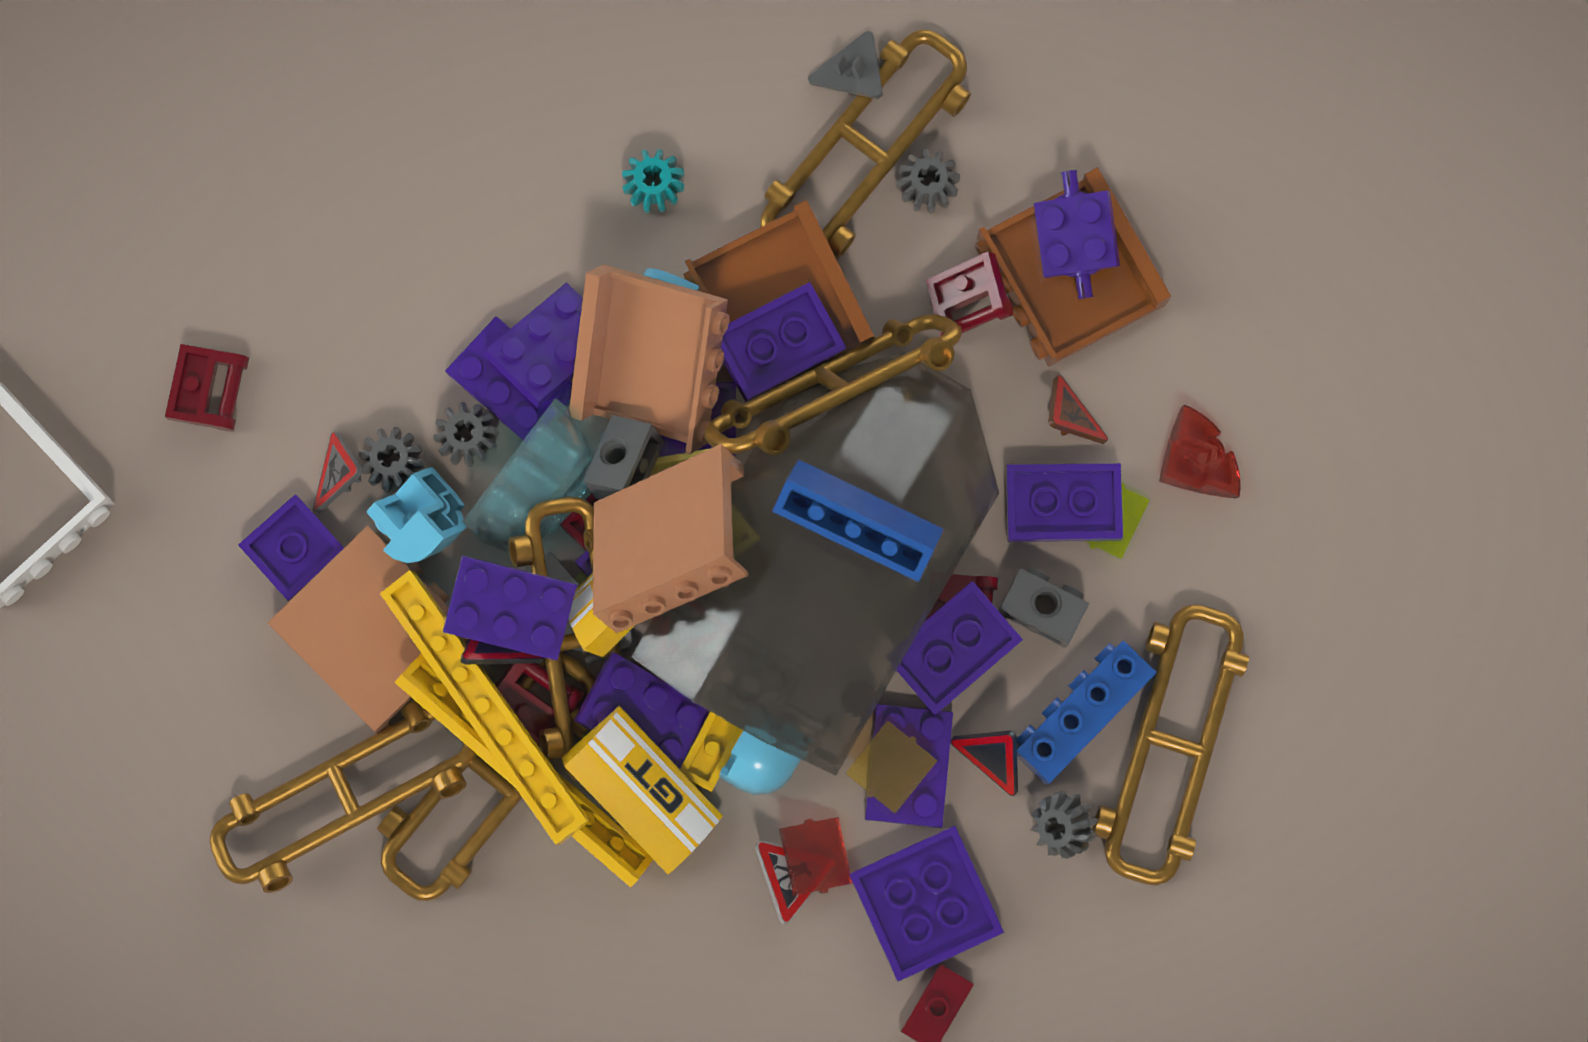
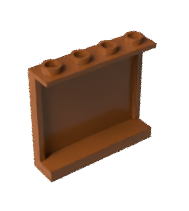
[975,167,1171,367]
[683,200,875,399]

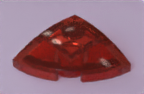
[1159,404,1241,499]

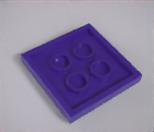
[849,826,1004,982]

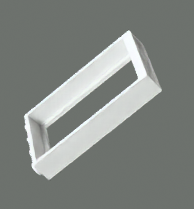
[0,381,115,608]

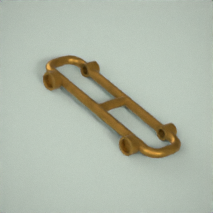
[760,29,971,258]
[704,314,962,455]
[509,497,621,782]
[1092,604,1249,886]
[377,652,596,901]
[209,701,476,893]

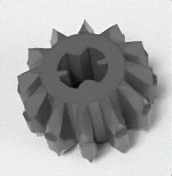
[896,148,960,214]
[433,402,499,467]
[358,427,424,492]
[1030,791,1099,859]

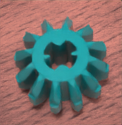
[622,149,685,213]

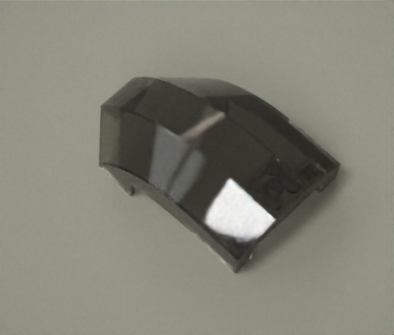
[631,352,1000,776]

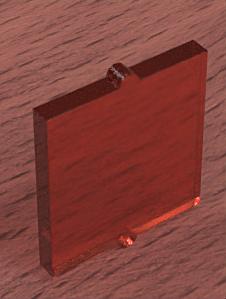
[779,817,852,896]

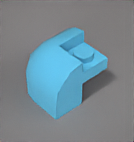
[366,467,468,563]
[719,706,812,795]

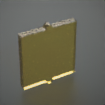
[845,721,938,814]

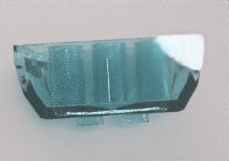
[462,399,595,552]

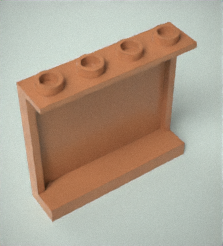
[568,264,729,454]
[593,444,748,633]
[268,525,469,733]

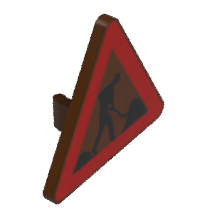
[1048,375,1108,444]

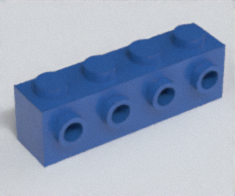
[772,460,944,582]
[1017,640,1157,785]

